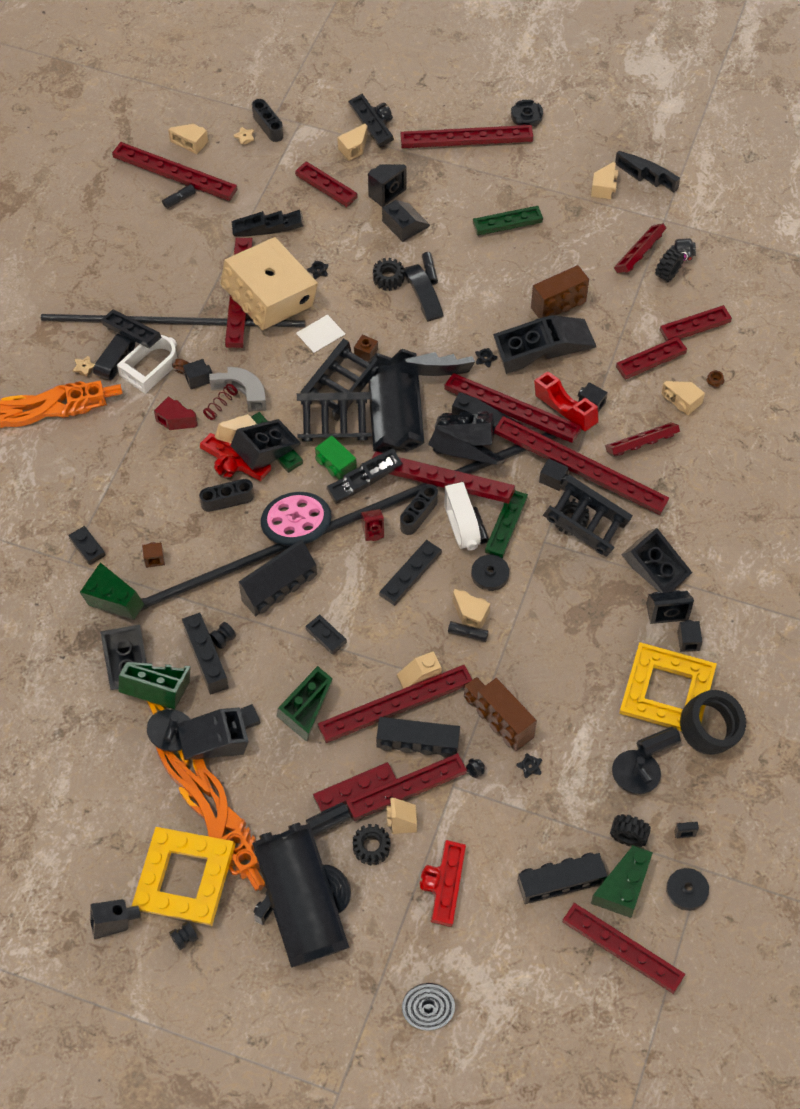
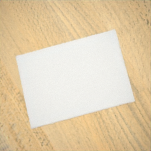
[296,315,345,353]

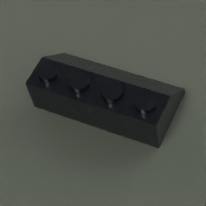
[239,539,317,617]

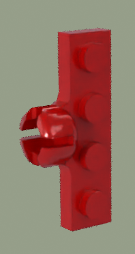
[200,433,271,481]
[420,840,466,927]

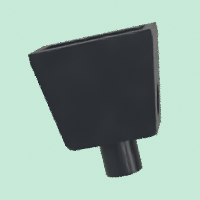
[90,899,141,939]

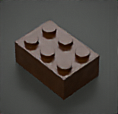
[531,265,589,318]
[476,677,537,751]

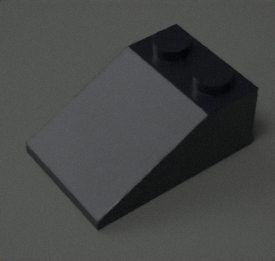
[493,317,555,374]
[230,419,301,470]
[621,528,693,593]
[100,624,147,690]

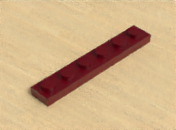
[346,753,467,821]
[562,903,685,994]

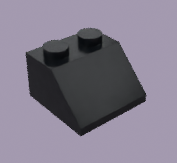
[368,164,407,207]
[382,200,430,242]
[646,590,694,624]

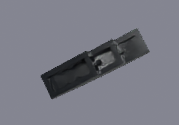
[615,151,680,193]
[231,210,304,236]
[400,352,475,376]
[327,449,403,504]

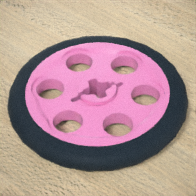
[261,492,332,546]

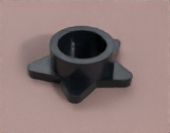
[307,261,329,279]
[475,348,498,368]
[516,753,542,778]

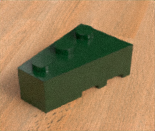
[80,562,144,620]
[118,662,191,709]
[276,666,333,742]
[591,845,653,918]

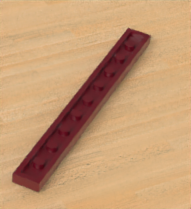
[494,416,669,515]

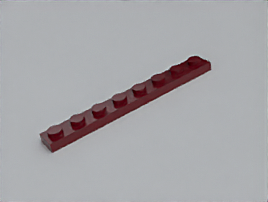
[400,125,533,149]
[112,142,238,201]
[225,238,253,348]
[444,373,582,443]
[371,451,515,504]
[318,664,472,743]

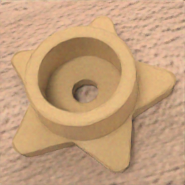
[234,127,254,144]
[73,356,95,376]

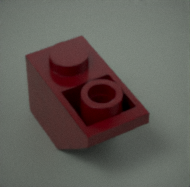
[154,396,198,430]
[361,509,384,541]

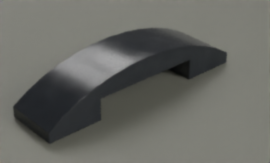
[404,264,444,322]

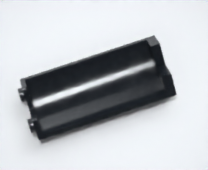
[368,349,425,453]
[252,822,350,968]

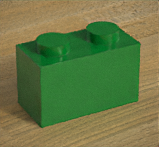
[315,436,357,480]

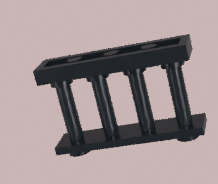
[300,338,380,421]
[296,392,372,442]
[542,475,633,557]

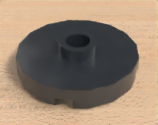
[511,99,543,127]
[471,555,509,591]
[666,868,709,911]

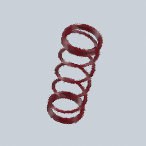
[203,384,238,420]

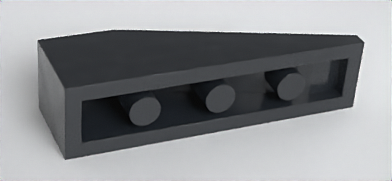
[452,392,526,429]
[428,429,505,465]

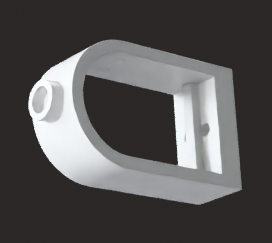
[117,335,177,394]
[444,482,481,551]

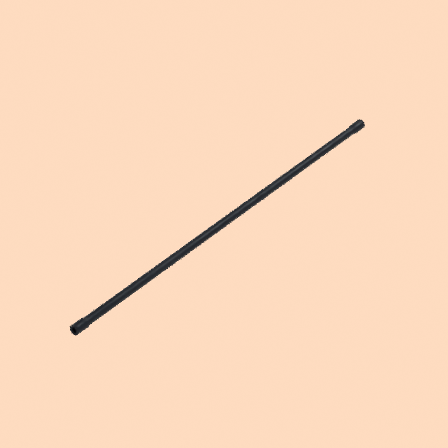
[140,432,558,612]

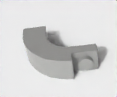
[209,367,266,412]

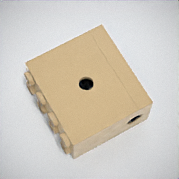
[220,237,318,330]

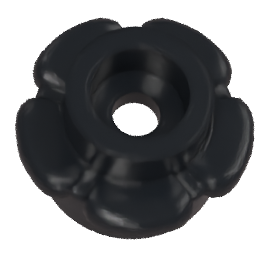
[466,758,485,778]

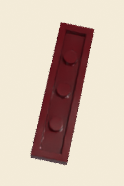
[295,161,358,207]
[614,223,667,273]
[660,305,732,341]
[616,336,687,380]
[605,422,680,456]
[313,762,396,813]

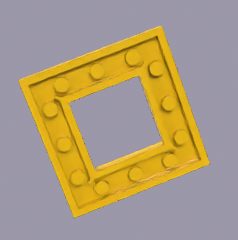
[619,642,717,731]
[131,827,236,926]

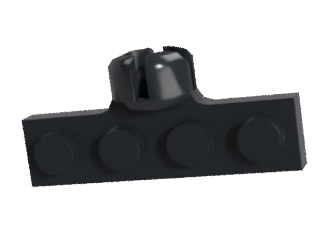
[348,94,394,148]

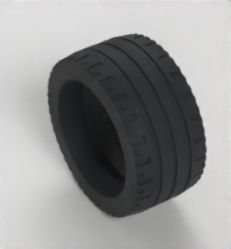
[680,690,746,755]

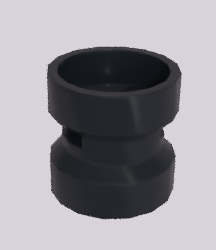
[209,622,236,649]
[169,921,199,951]

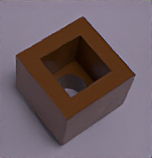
[354,335,378,361]
[142,542,165,568]
[464,677,485,708]

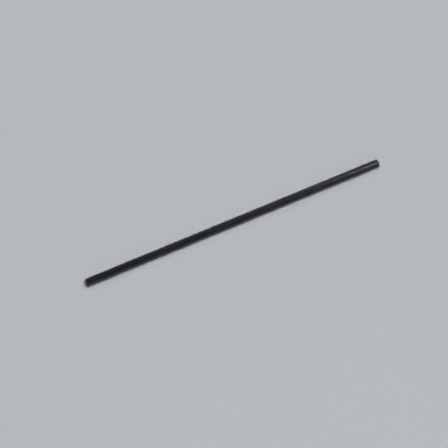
[41,314,305,327]

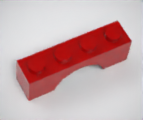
[534,371,599,432]

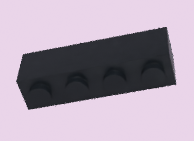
[182,613,229,695]
[376,717,460,758]
[517,853,607,904]

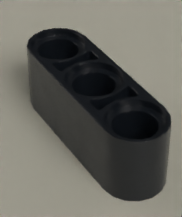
[252,99,284,142]
[93,334,136,381]
[199,479,254,512]
[400,484,438,535]

